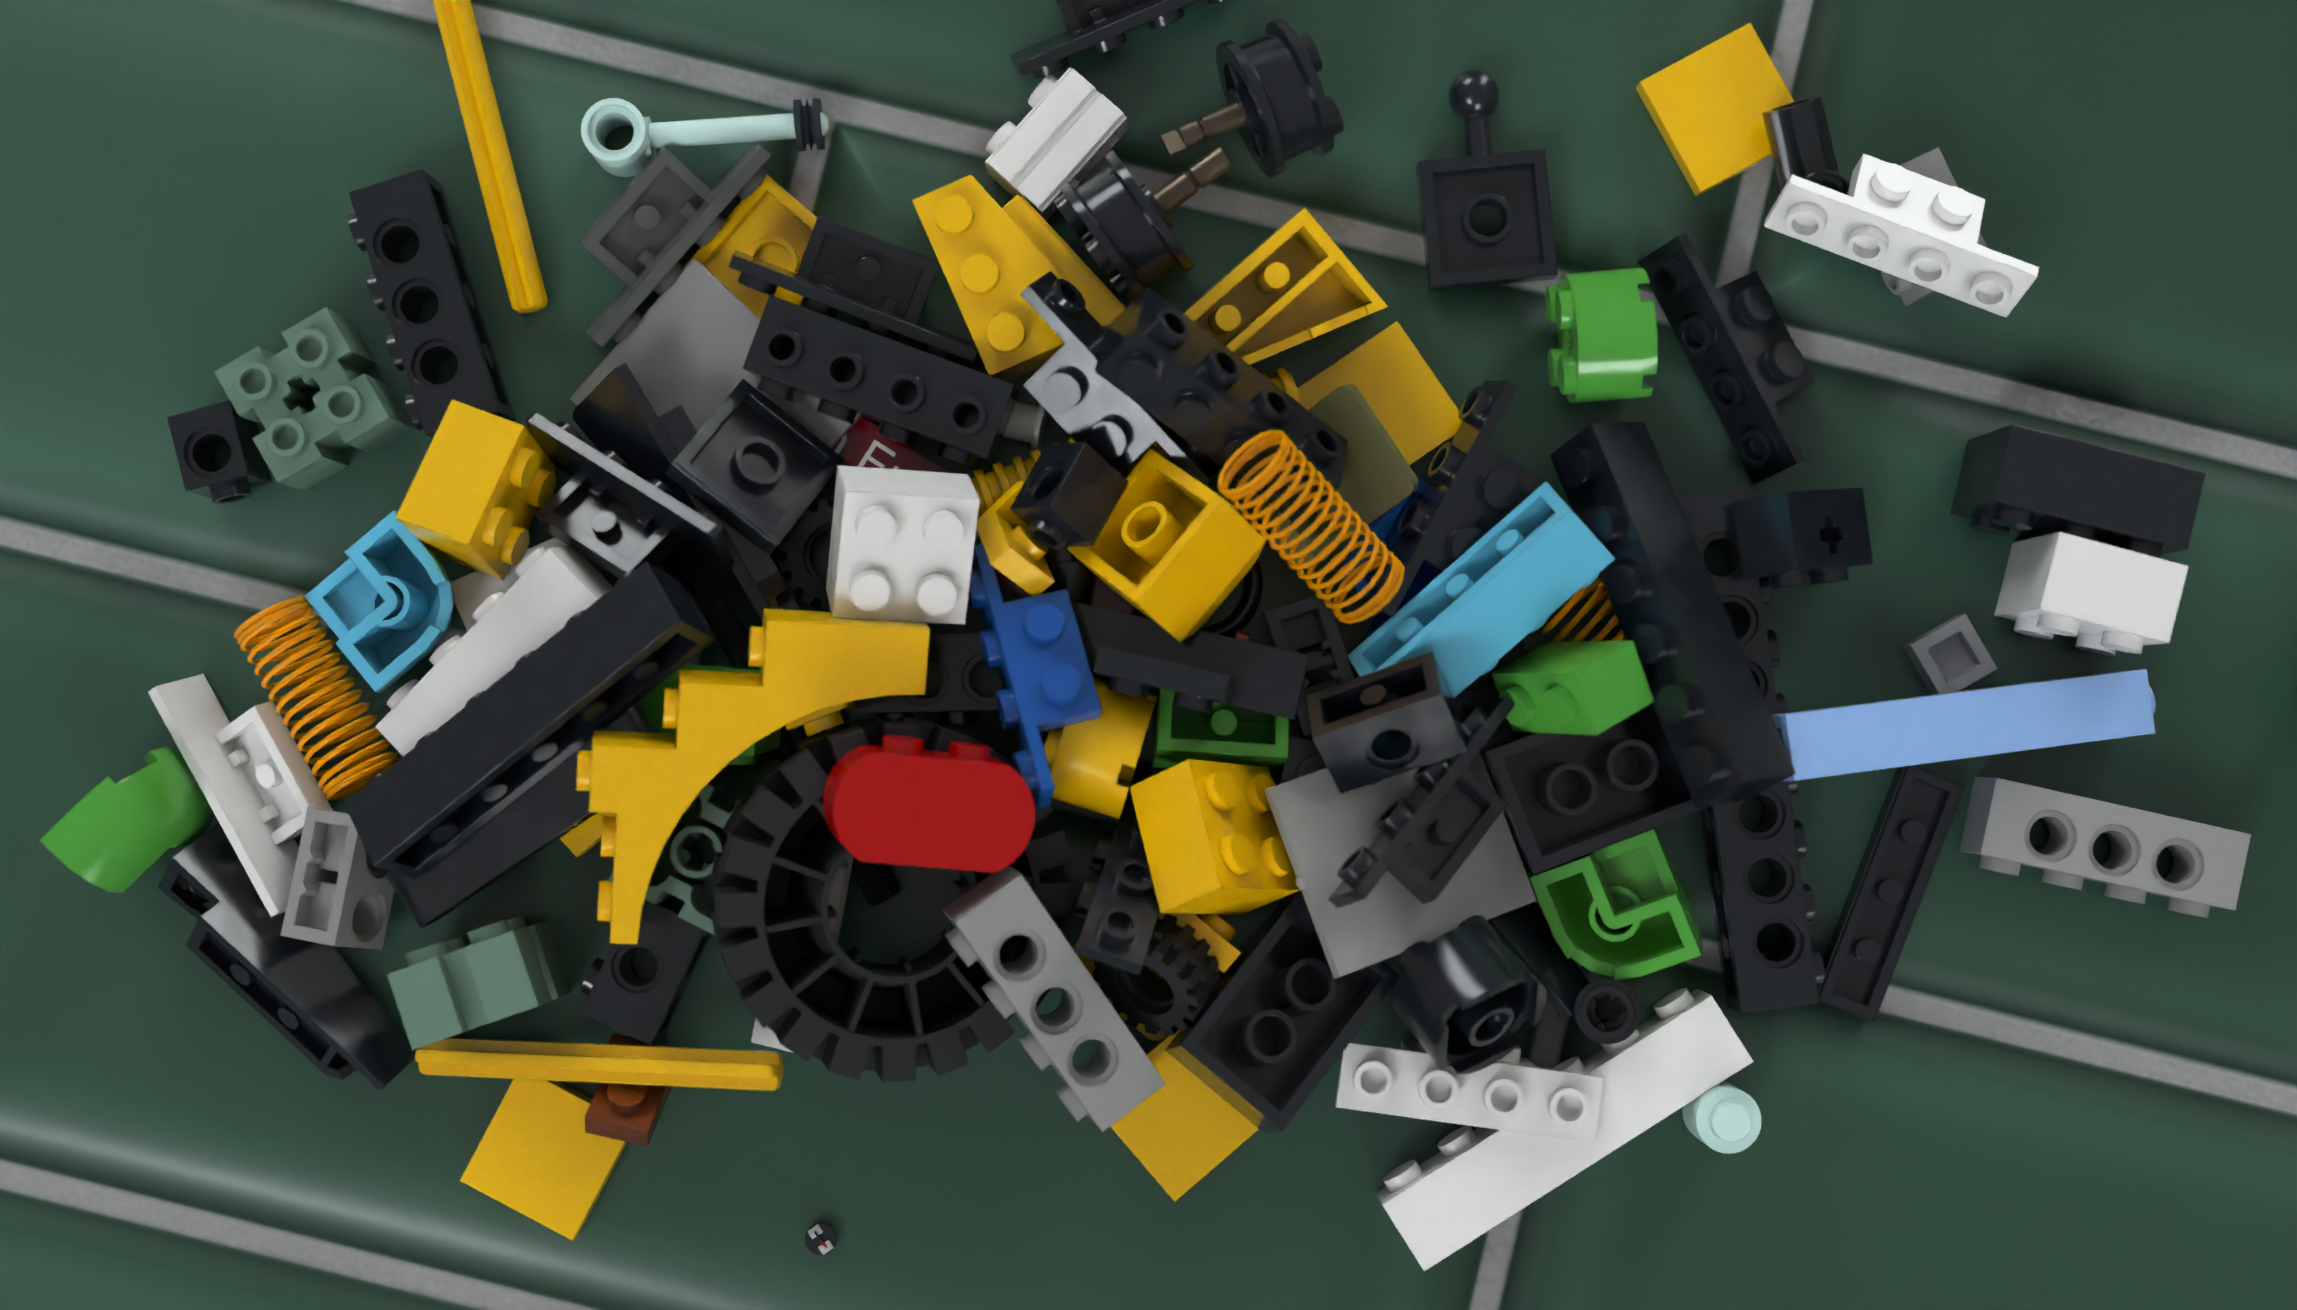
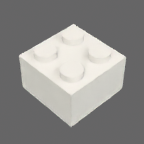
[826,465,980,624]
[1994,532,2189,656]

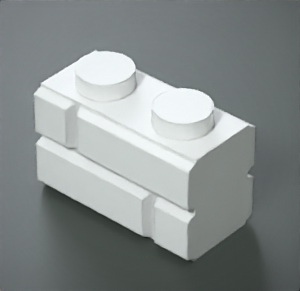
[985,67,1128,221]

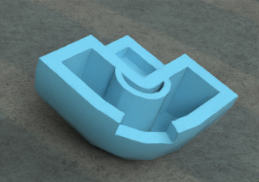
[304,510,455,693]

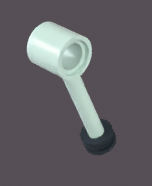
[581,98,829,177]

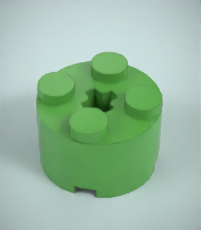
[1545,268,1658,403]

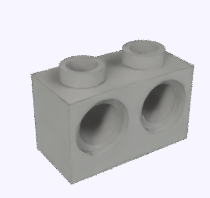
[280,807,395,950]

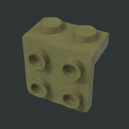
[1236,384,1419,564]

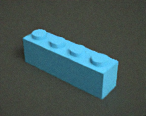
[1348,481,1615,699]

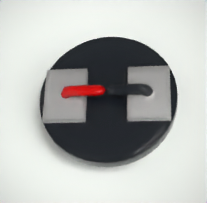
[805,1223,837,1255]

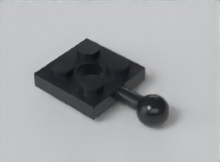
[1416,70,1558,291]

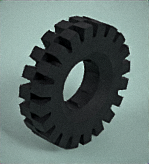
[710,716,1076,1082]

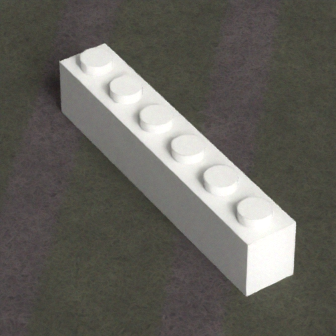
[1376,988,1754,1271]

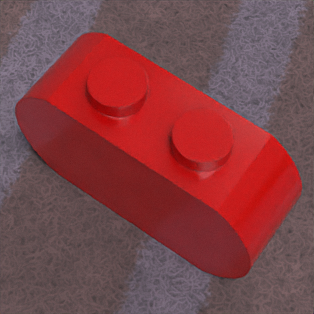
[823,735,1035,873]

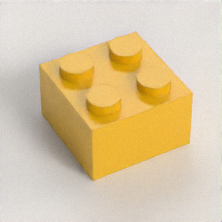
[396,399,556,581]
[1130,759,1300,915]

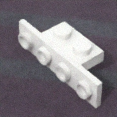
[1764,153,2039,318]
[148,674,333,917]
[1335,1041,1604,1143]

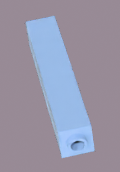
[1771,669,2156,781]

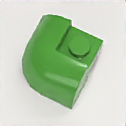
[40,747,213,893]
[1529,827,1703,980]

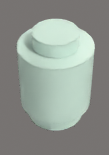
[1683,1081,1762,1154]

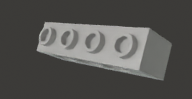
[1959,777,2251,918]
[943,865,1166,1132]

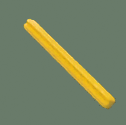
[432,0,548,314]
[415,1037,785,1091]

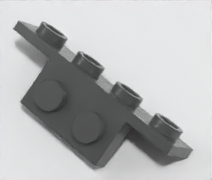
[578,143,771,347]

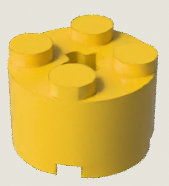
[1044,675,1158,819]

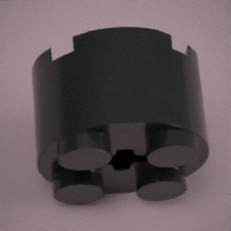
[1392,915,1547,1074]

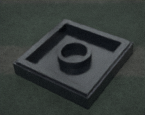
[665,379,845,555]

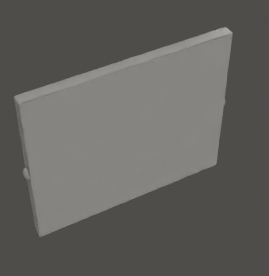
[570,258,862,449]
[1264,751,1537,979]

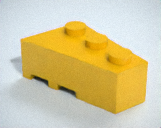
[912,174,1108,382]
[1182,208,1388,365]

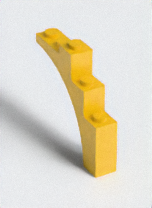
[576,608,930,944]

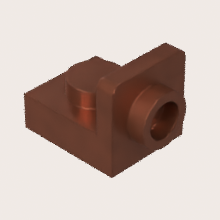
[585,1034,672,1147]

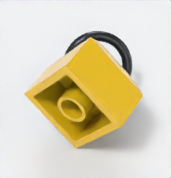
[1066,449,1266,642]

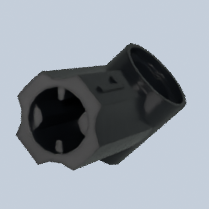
[1762,96,1849,200]

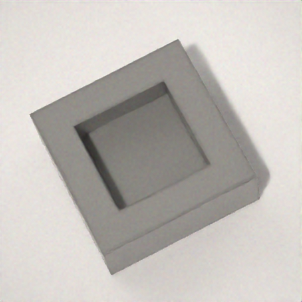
[1903,614,1998,695]

